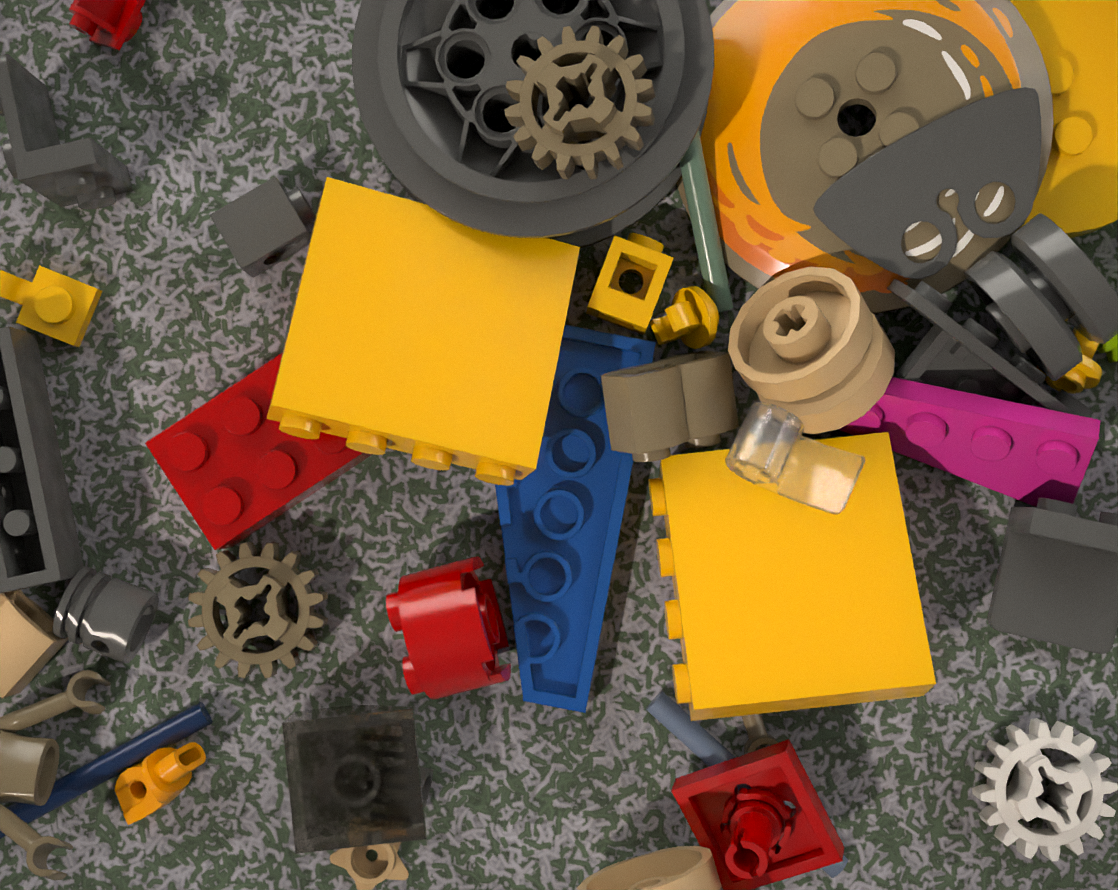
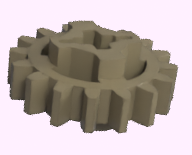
[504,26,656,180]
[188,542,328,678]

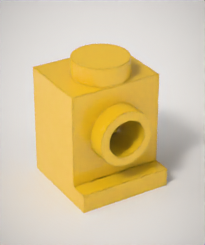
[586,233,673,335]

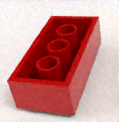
[145,352,373,550]

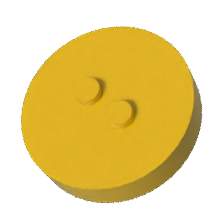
[1010,0,1118,238]

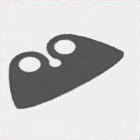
[813,87,1041,279]

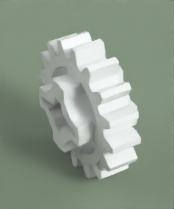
[972,718,1118,861]

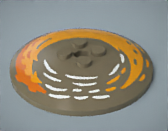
[676,0,1054,314]

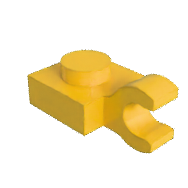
[0,265,103,347]

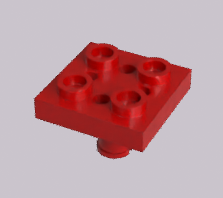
[671,739,845,890]

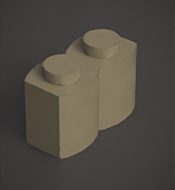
[601,351,739,462]

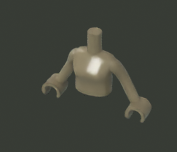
[0,670,111,881]

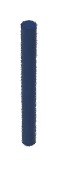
[0,702,213,839]

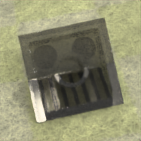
[282,705,427,854]

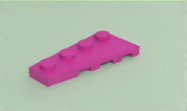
[838,377,1101,507]

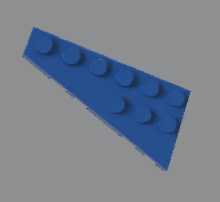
[495,325,656,713]

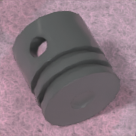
[53,566,159,664]

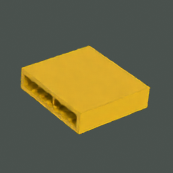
[267,177,580,486]
[649,432,936,721]

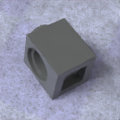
[210,177,316,278]

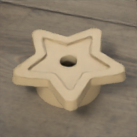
[330,816,409,890]

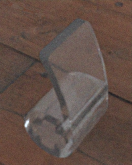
[725,402,865,515]

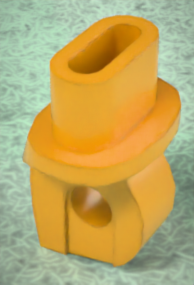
[115,742,206,825]

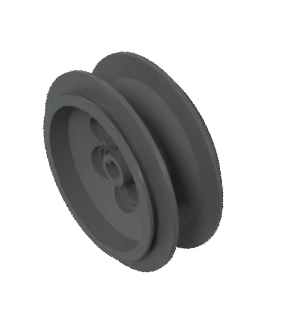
[352,0,714,248]

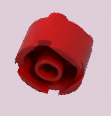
[386,556,511,700]

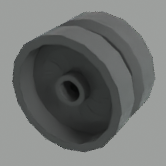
[964,213,1118,381]

